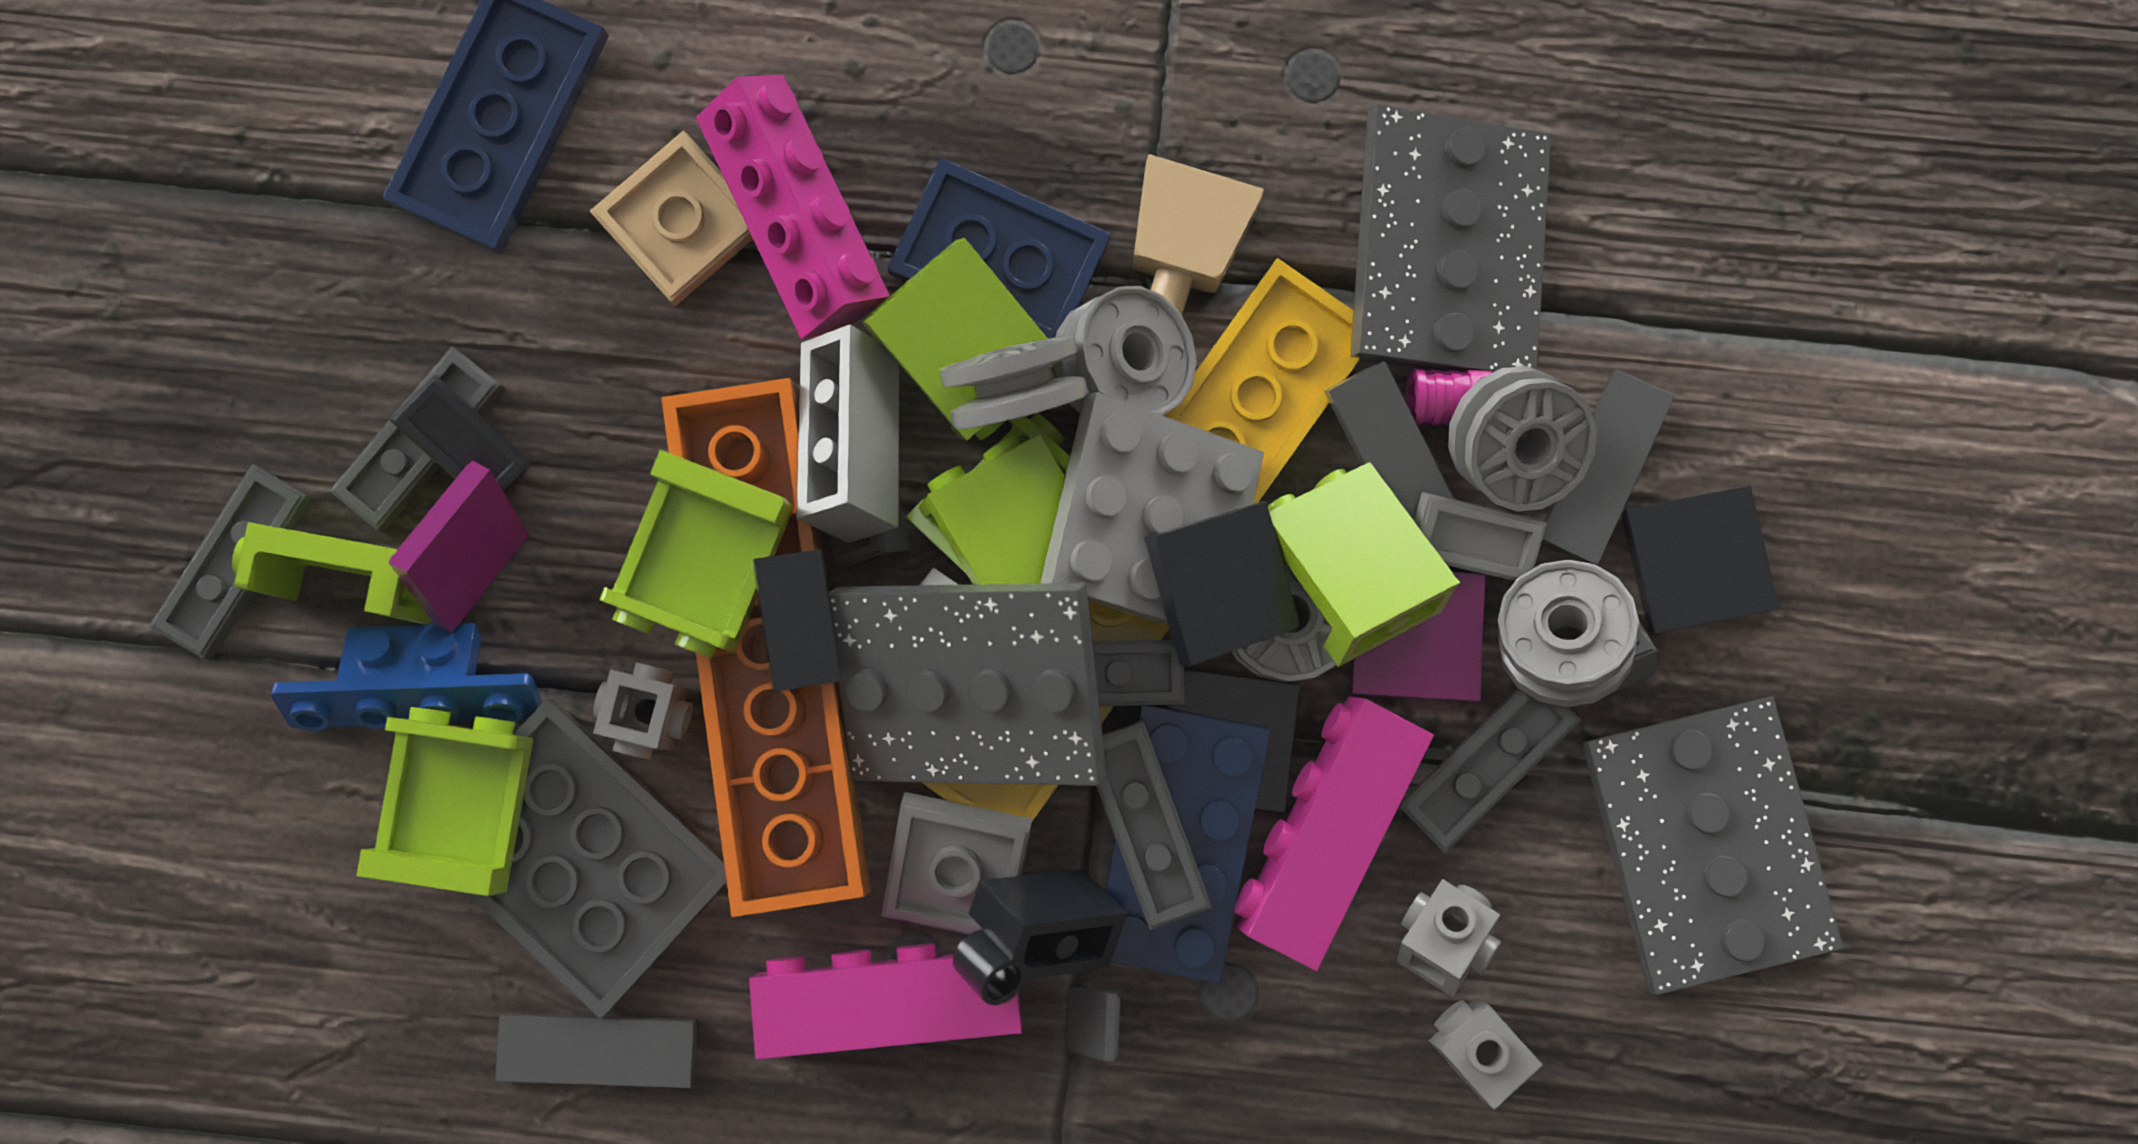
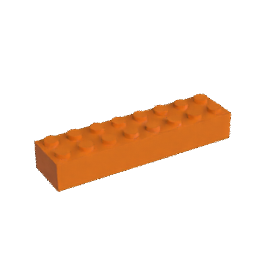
[661,378,872,917]

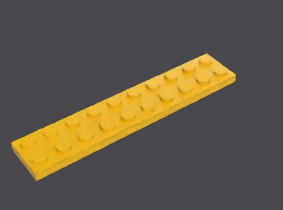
[921,258,1360,822]

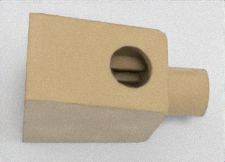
[1132,154,1264,315]

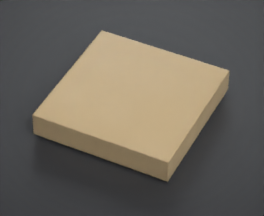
[590,130,753,306]

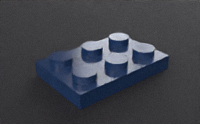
[887,157,1111,339]

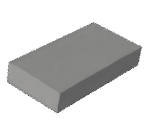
[1414,492,1547,581]

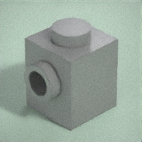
[1428,997,1542,1110]

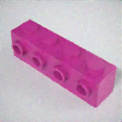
[696,74,890,339]
[1234,696,1434,971]
[749,944,1023,1059]

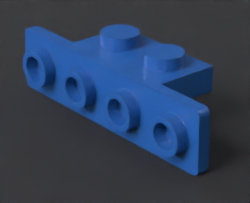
[271,623,543,731]

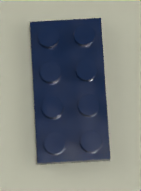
[382,0,609,255]
[1105,704,1271,984]

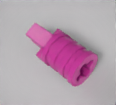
[1405,368,1493,425]

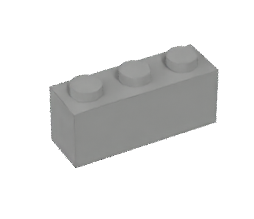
[797,324,899,543]

